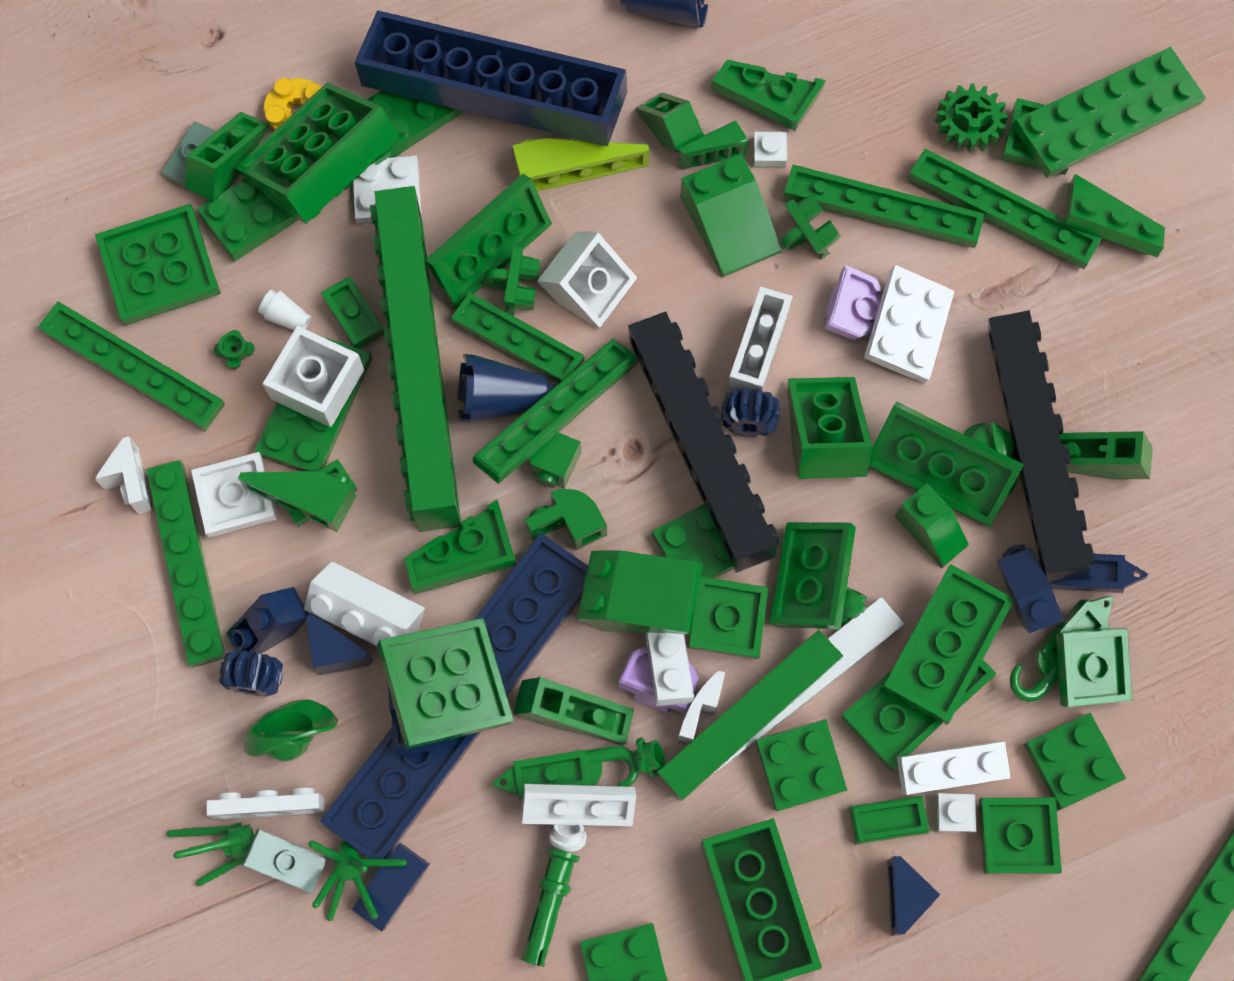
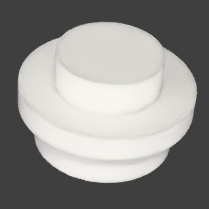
[549,825,587,853]

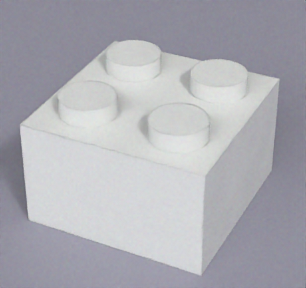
[263,326,364,428]

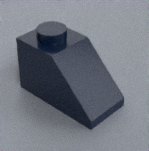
[997,547,1064,633]

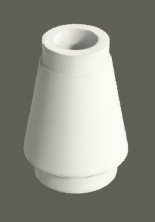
[258,289,311,330]

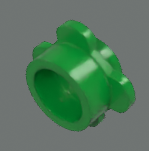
[214,330,255,369]
[634,737,665,778]

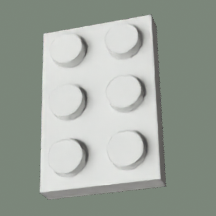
[864,265,954,384]

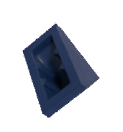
[306,613,373,675]
[887,856,940,936]

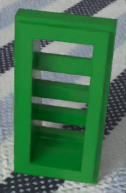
[678,121,748,170]

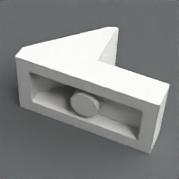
[96,437,152,514]

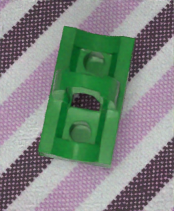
[781,195,841,259]
[484,247,540,316]

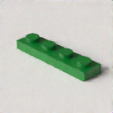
[451,292,584,383]

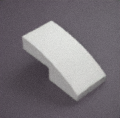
[678,671,725,744]

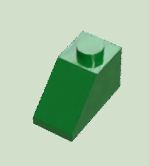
[636,92,704,152]
[515,416,581,489]
[895,483,969,568]

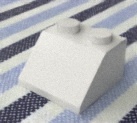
[537,231,637,328]

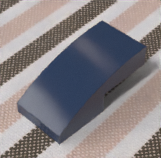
[352,842,430,932]

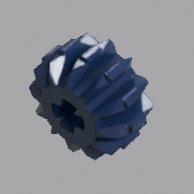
[721,387,780,437]
[219,650,283,697]

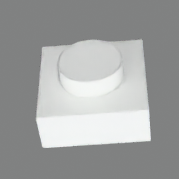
[753,132,787,167]
[936,793,977,833]

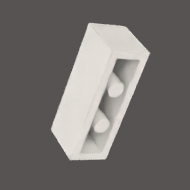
[727,286,793,392]
[304,561,425,646]

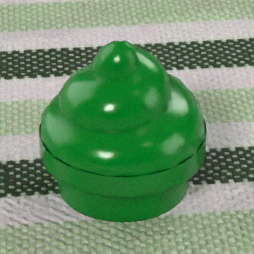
[842,587,867,623]

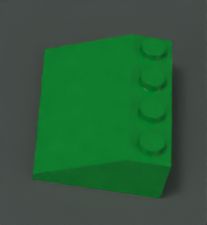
[234,82,400,224]

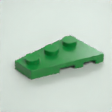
[710,60,826,131]
[1064,174,1165,257]
[404,499,516,595]

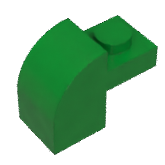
[525,489,607,550]

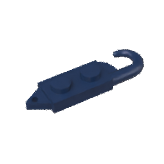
[1002,545,1148,593]

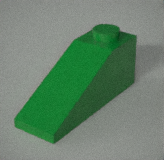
[185,112,269,201]
[1059,431,1153,480]
[238,471,357,532]
[513,677,634,745]

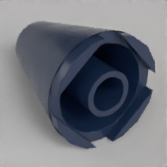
[620,0,708,28]
[458,354,553,423]

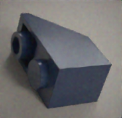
[227,587,309,654]

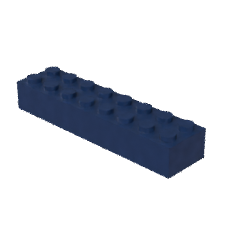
[354,10,627,146]

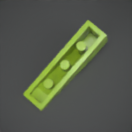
[512,138,650,192]

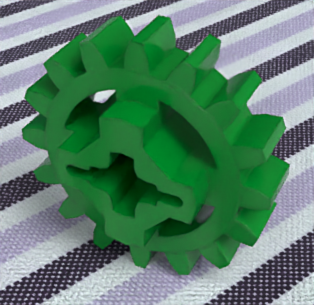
[935,83,1008,153]

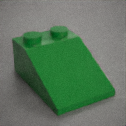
[680,153,782,277]
[787,377,872,479]
[577,550,702,634]

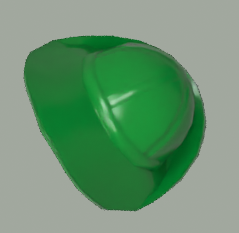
[244,699,338,762]

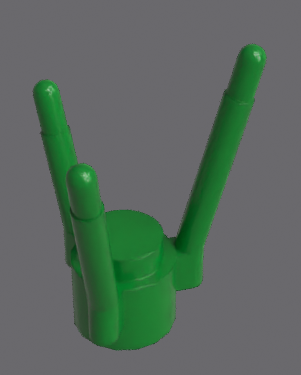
[167,822,254,886]

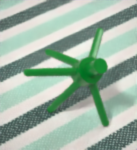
[308,841,407,921]

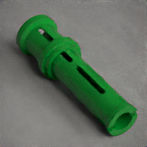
[521,847,580,967]

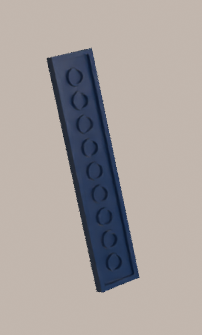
[320,533,588,859]

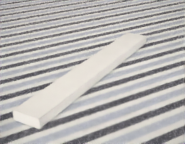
[658,597,904,801]

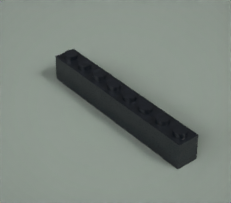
[988,310,1095,583]
[628,311,779,573]

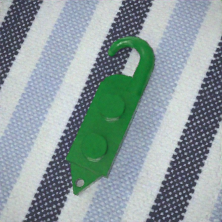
[1009,596,1113,702]
[493,746,639,800]

